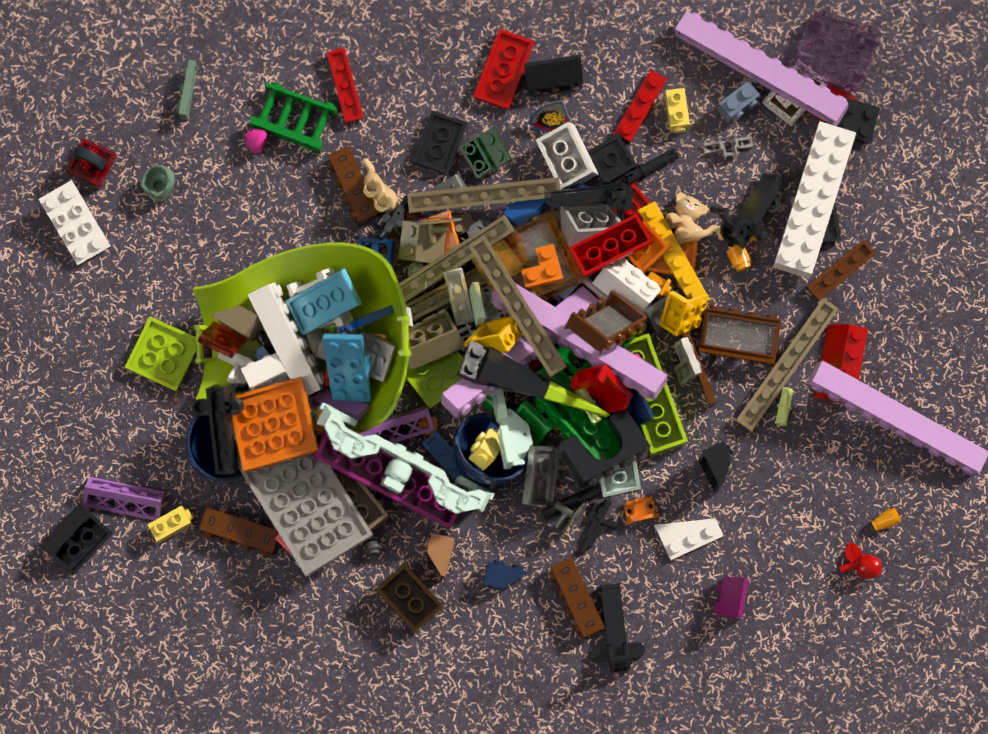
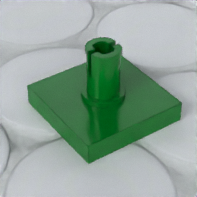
[515,400,554,446]

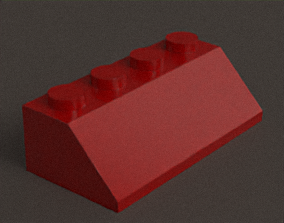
[569,213,654,278]
[814,324,868,405]

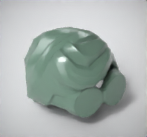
[140,165,176,202]

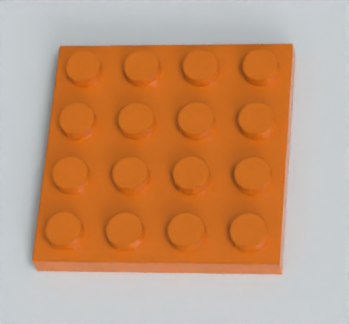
[232,377,318,473]

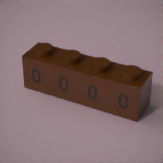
[327,146,380,226]
[199,507,279,557]
[549,557,605,639]

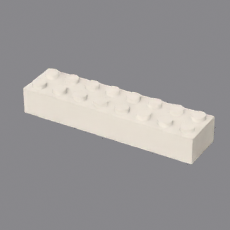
[773,121,856,279]

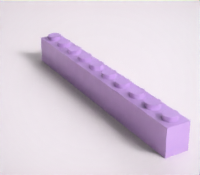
[675,11,849,127]
[491,283,668,400]
[441,286,599,418]
[807,361,988,475]

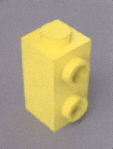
[665,88,690,133]
[468,428,500,471]
[147,506,194,543]

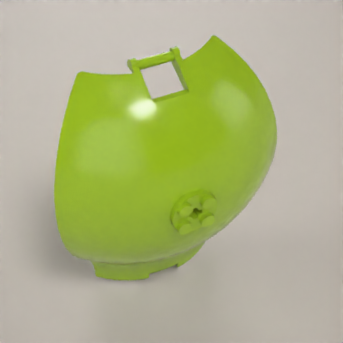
[192,243,411,436]

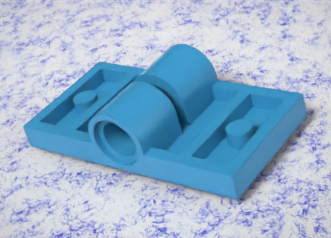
[322,334,372,402]

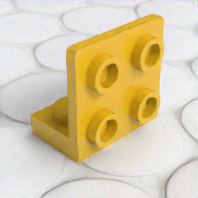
[659,291,709,336]

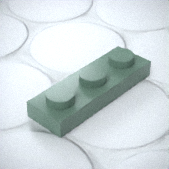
[176,60,198,120]

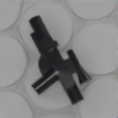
[374,194,409,241]
[579,499,619,554]

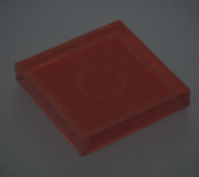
[198,321,248,358]

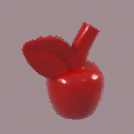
[839,542,882,579]

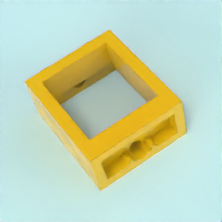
[464,316,523,353]

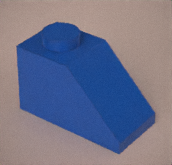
[504,199,546,232]

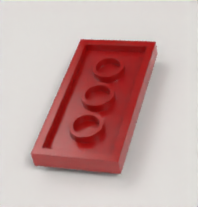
[473,29,535,111]

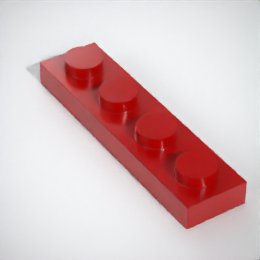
[327,47,364,124]
[614,70,667,143]

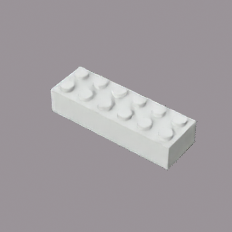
[248,282,326,396]

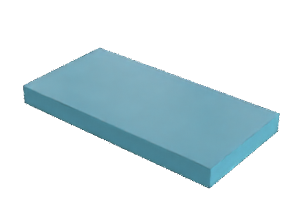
[286,269,362,336]

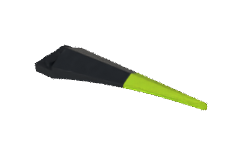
[457,340,610,417]

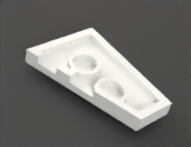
[654,518,723,561]

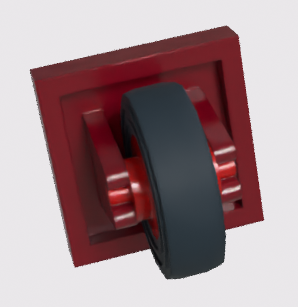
[66,138,118,188]

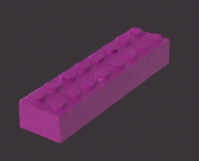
[310,429,458,529]

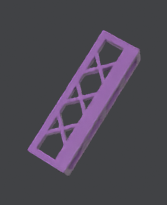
[358,405,435,444]
[83,477,165,520]

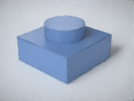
[253,346,269,361]

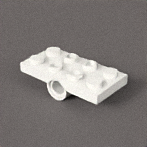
[39,180,110,265]

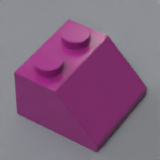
[713,576,749,621]

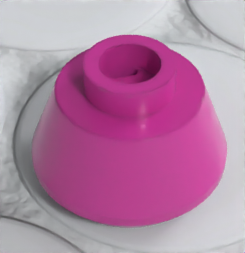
[244,129,268,154]

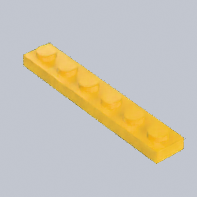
[638,201,710,302]

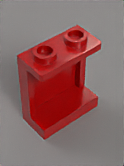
[570,364,633,413]

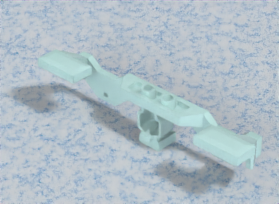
[469,282,532,469]
[316,403,495,513]

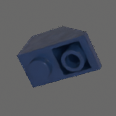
[483,560,527,591]

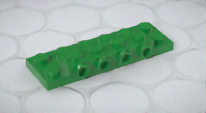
[535,367,620,460]

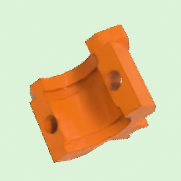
[623,496,660,525]

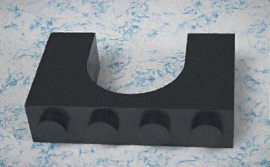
[558,409,651,489]

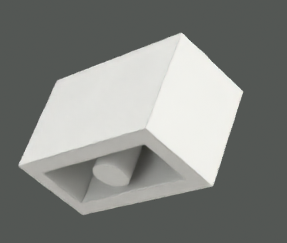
[241,353,288,391]

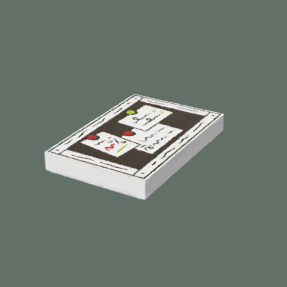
[762,61,828,126]

